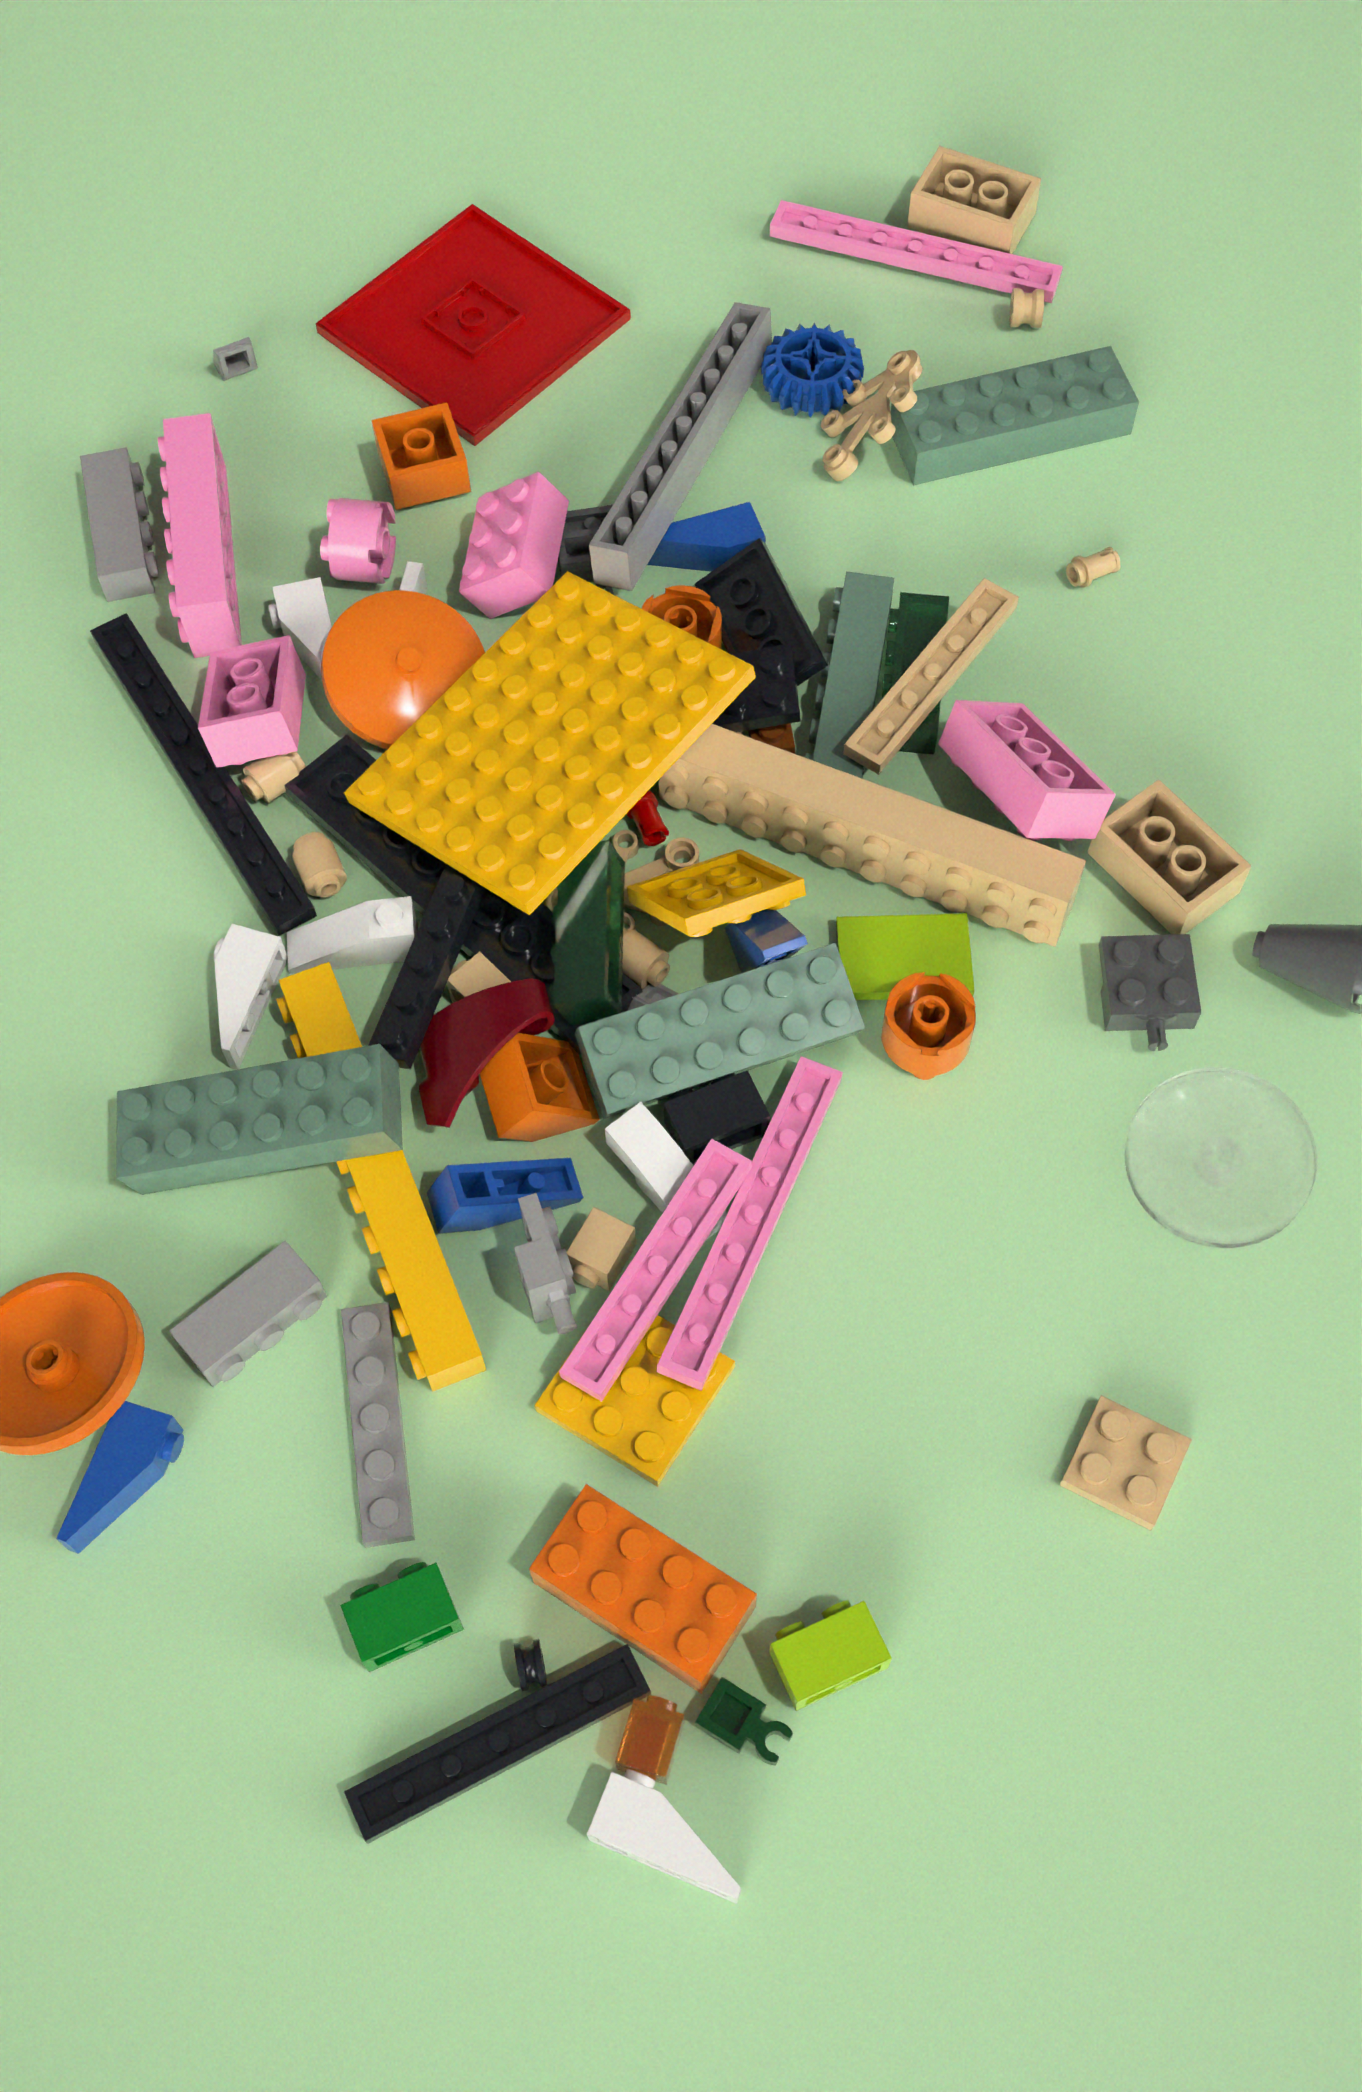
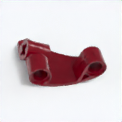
[419,978,555,1128]

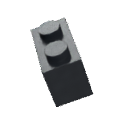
[663,1070,770,1165]

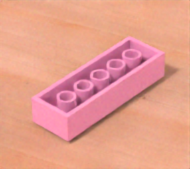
[158,413,242,658]

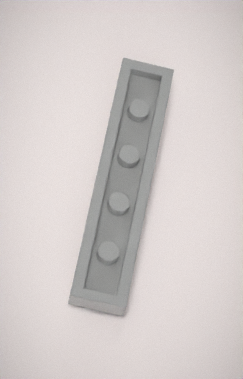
[341,1302,415,1548]

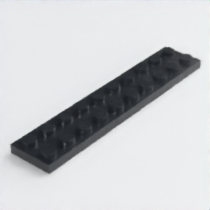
[284,734,643,1055]

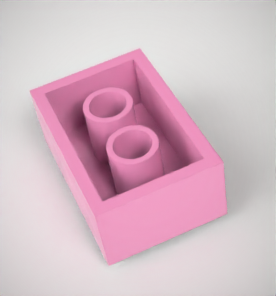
[459,471,569,619]
[198,635,306,768]

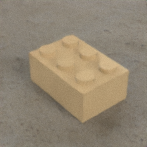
[907,146,1041,254]
[1087,779,1251,934]

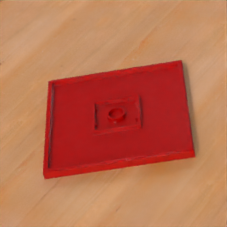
[315,204,631,446]

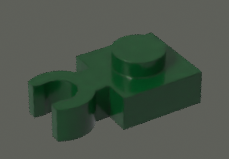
[695,1677,793,1766]

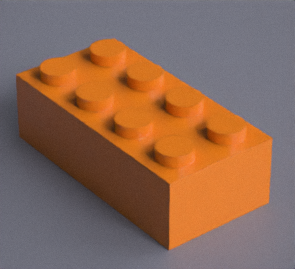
[529,1484,757,1694]

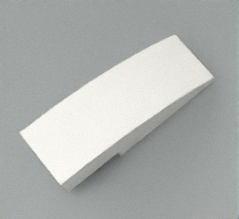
[605,1102,727,1241]

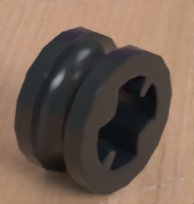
[514,1639,547,1691]

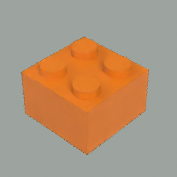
[371,402,471,510]

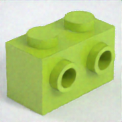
[769,1600,892,1711]

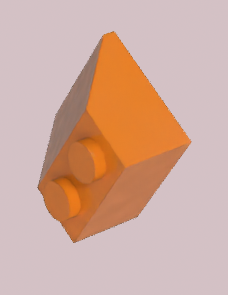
[480,1033,600,1142]

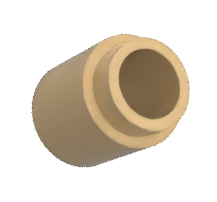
[241,751,306,804]
[292,832,347,898]
[603,927,670,989]

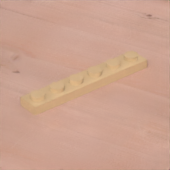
[843,578,1019,775]

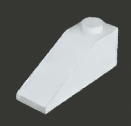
[268,577,332,680]
[287,896,418,974]
[214,924,288,1070]
[587,1769,741,1904]

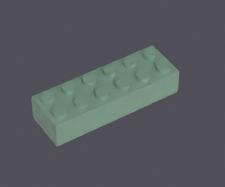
[891,346,1139,486]
[575,943,865,1119]
[116,1044,403,1195]

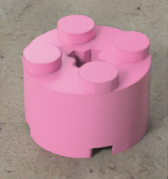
[320,498,396,584]

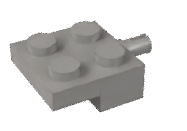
[514,1193,577,1334]

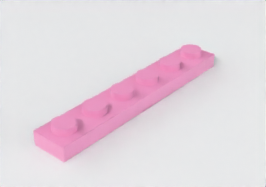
[559,1139,752,1402]

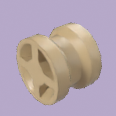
[1009,288,1044,328]

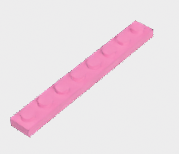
[770,200,1063,303]
[657,1056,843,1391]

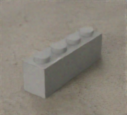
[80,447,159,602]

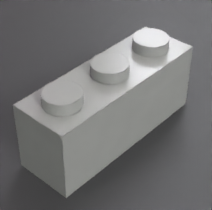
[169,1241,327,1387]

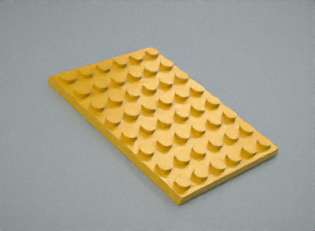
[344,571,756,915]

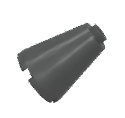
[1252,924,1362,1014]

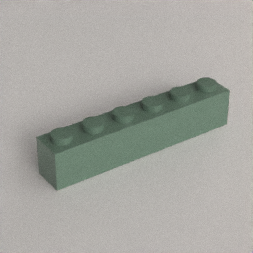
[805,571,894,779]

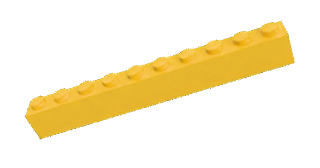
[276,962,486,1392]

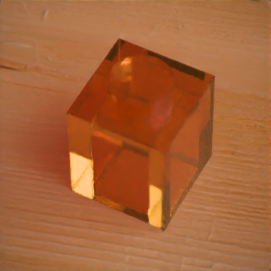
[615,1695,685,1785]

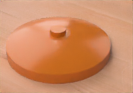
[321,590,485,749]
[0,1272,145,1455]

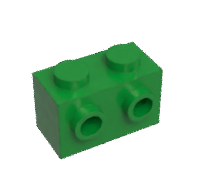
[340,1562,464,1672]

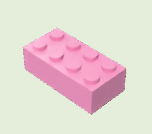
[938,700,1116,841]

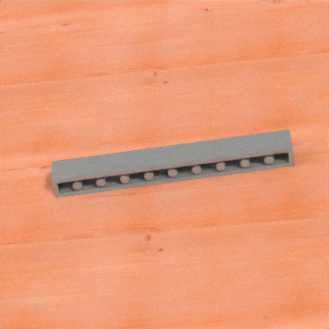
[589,302,772,591]

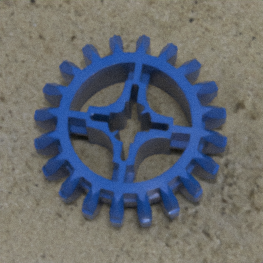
[761,322,864,418]

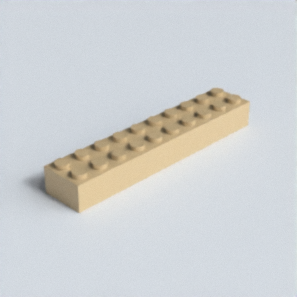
[659,724,1086,947]

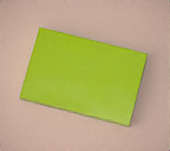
[836,913,974,1000]

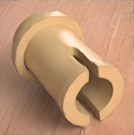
[1066,547,1120,588]

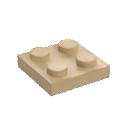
[1060,1395,1192,1530]

